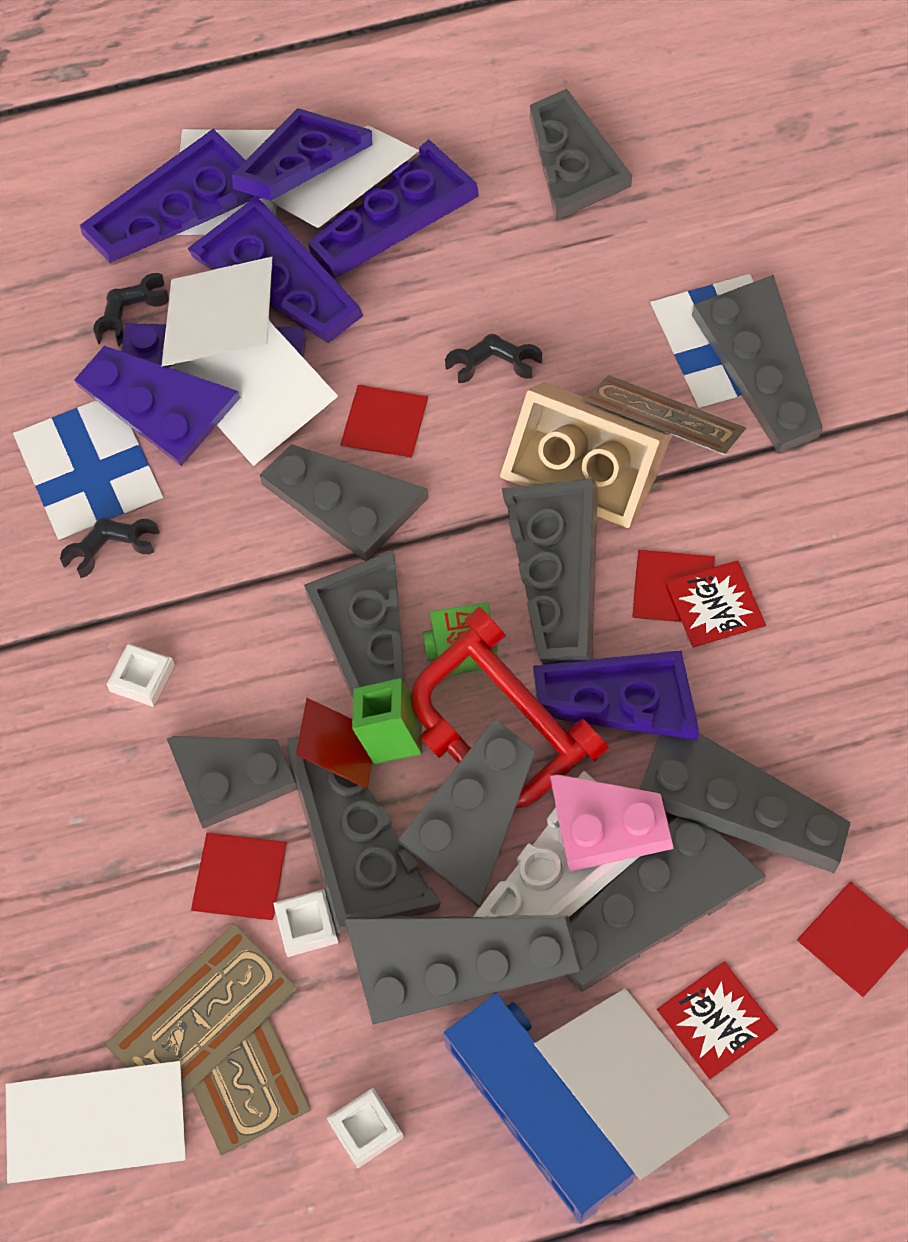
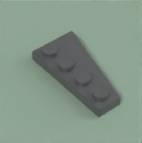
[692,275,823,454]
[501,479,598,665]
[639,733,851,873]
[286,737,441,934]
[565,816,766,992]
[344,915,583,1025]

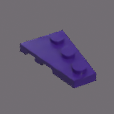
[232,108,373,201]
[74,346,241,466]
[533,650,699,741]

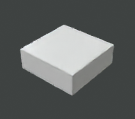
[107,643,175,707]
[273,889,338,957]
[327,1088,404,1169]

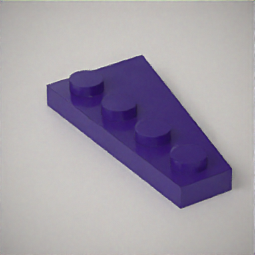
[308,139,479,279]
[188,196,363,343]

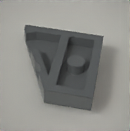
[167,736,298,829]

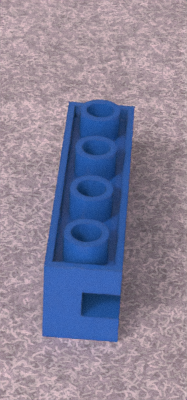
[444,993,635,1224]

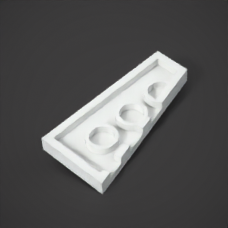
[473,771,640,917]

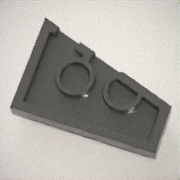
[530,89,632,221]
[260,444,428,561]
[304,550,405,699]
[397,719,535,907]

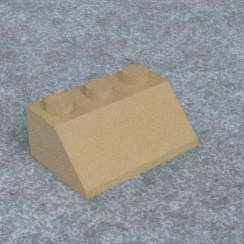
[500,382,672,529]

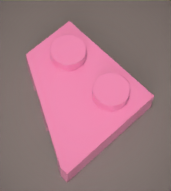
[550,774,674,872]

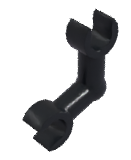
[93,273,169,346]
[445,334,542,383]
[60,518,160,578]

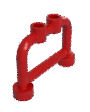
[411,606,610,809]

